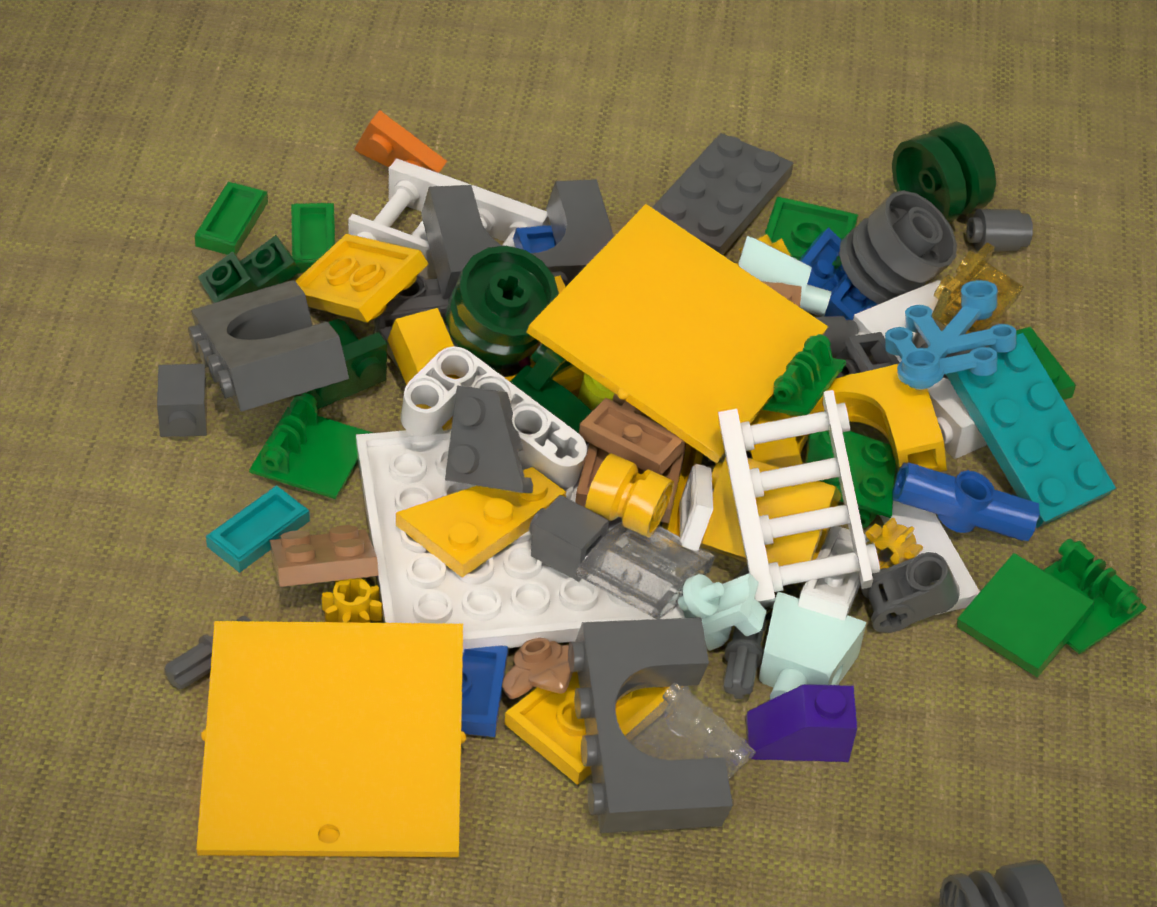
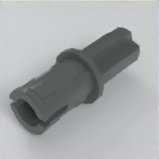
[164,616,251,689]
[723,619,766,699]

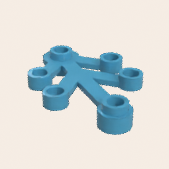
[885,280,1016,389]

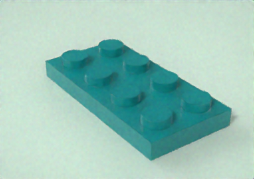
[946,333,1116,528]

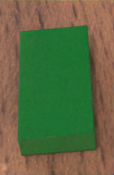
[194,181,268,255]
[291,203,335,273]

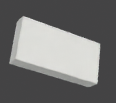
[679,463,713,551]

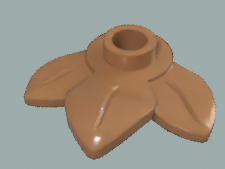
[502,638,573,699]

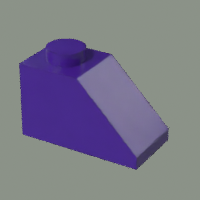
[746,684,857,762]

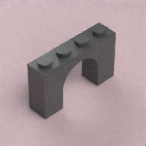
[421,179,614,299]
[188,280,349,412]
[568,617,733,833]

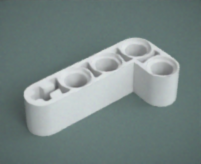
[400,346,587,489]

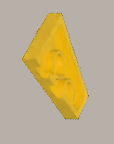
[396,467,566,578]

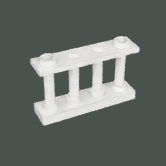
[348,158,549,279]
[718,390,880,608]

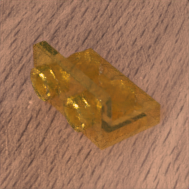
[932,242,1024,334]

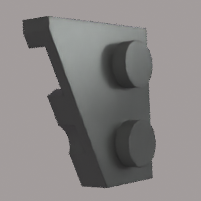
[445,385,533,493]

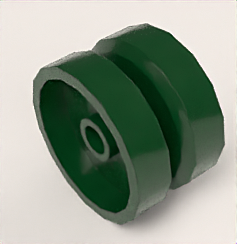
[891,121,996,223]
[445,245,559,365]

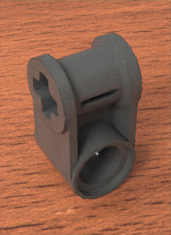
[860,552,960,633]

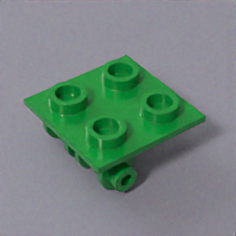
[762,334,846,416]
[249,393,373,499]
[806,430,896,528]
[1043,538,1147,654]

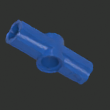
[892,462,1040,541]

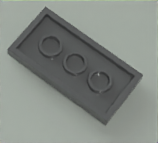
[652,133,794,255]

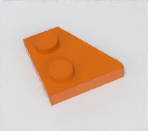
[354,110,447,173]

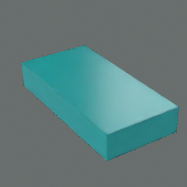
[206,485,310,573]

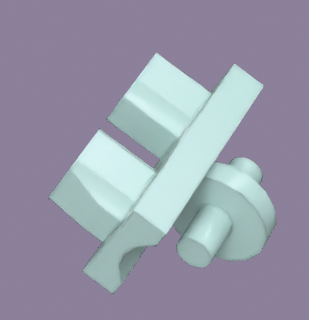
[678,573,766,651]

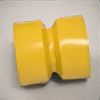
[585,453,674,538]

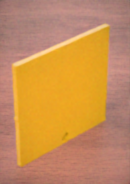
[526,204,828,463]
[196,621,466,857]

